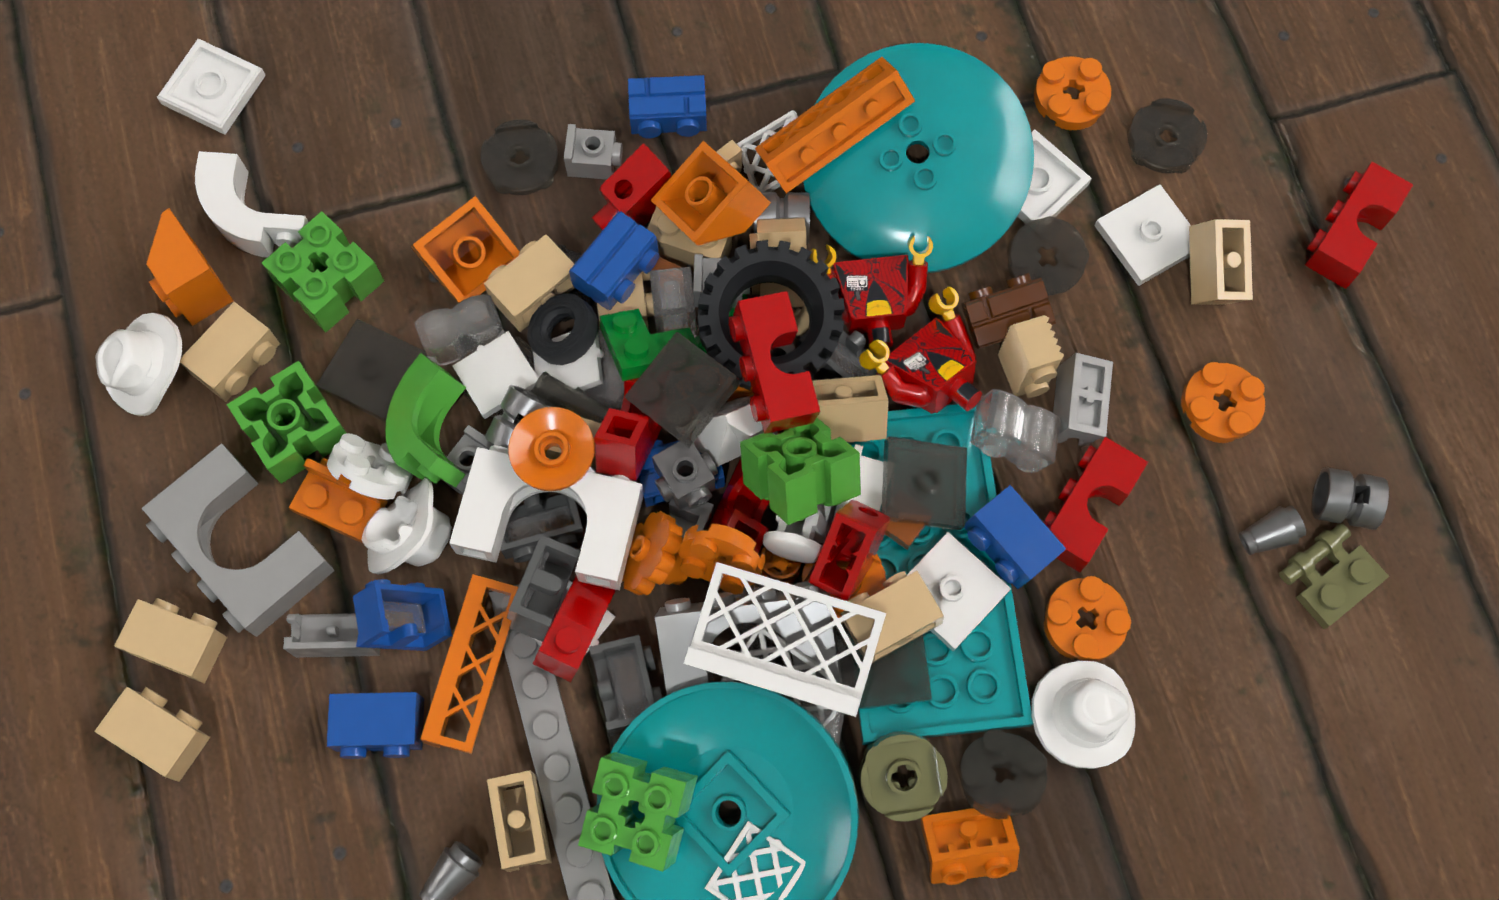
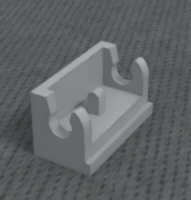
[1050,353,1113,446]
[283,613,380,658]

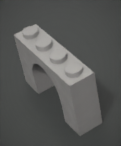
[142,443,335,637]
[655,581,843,702]

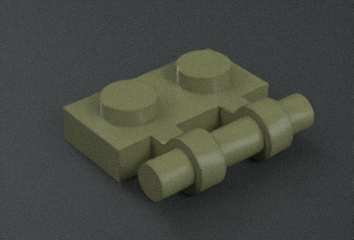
[1279,523,1390,629]

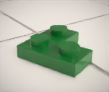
[600,309,702,381]

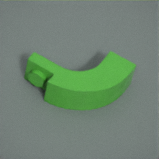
[385,353,466,488]

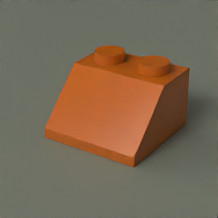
[651,141,771,246]
[411,196,520,308]
[146,208,234,326]

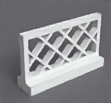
[683,562,886,717]

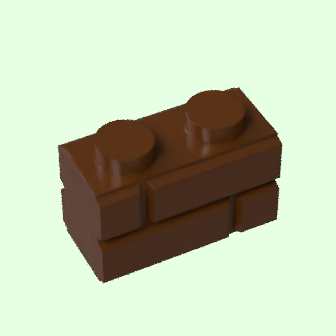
[961,273,1056,349]

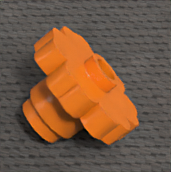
[622,511,688,596]

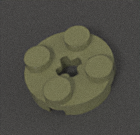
[859,731,948,822]

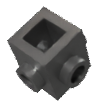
[652,436,718,510]

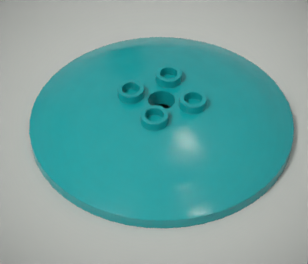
[803,43,1034,273]
[596,681,859,900]

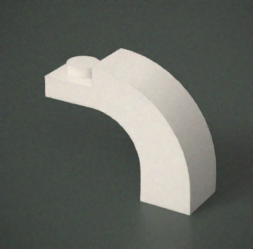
[195,151,308,258]

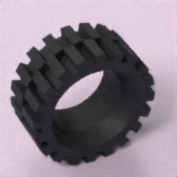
[698,240,845,390]

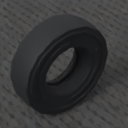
[527,293,598,365]

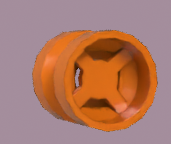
[761,547,802,585]

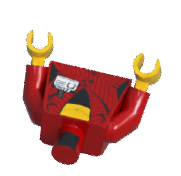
[810,235,933,348]
[859,287,982,413]

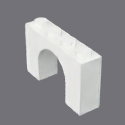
[449,445,644,591]

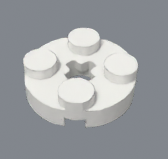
[327,433,413,500]

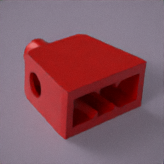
[591,143,672,231]
[808,500,891,601]

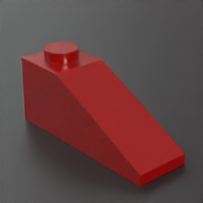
[533,576,616,682]

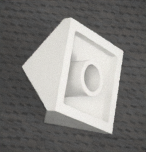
[676,395,778,467]

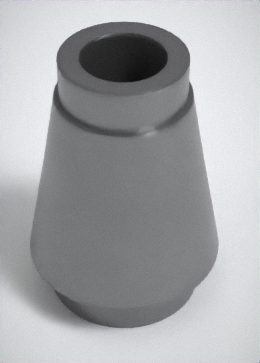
[1239,506,1306,555]
[419,841,483,900]

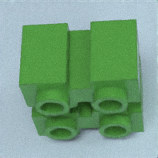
[262,211,384,333]
[227,361,347,484]
[740,418,861,525]
[578,752,698,872]

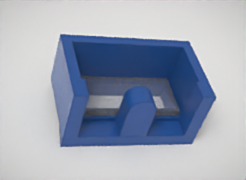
[353,579,452,651]

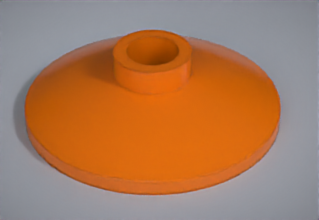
[508,407,595,491]

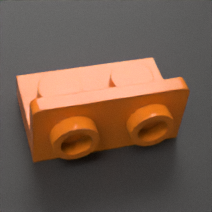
[289,458,388,544]
[921,803,1020,885]

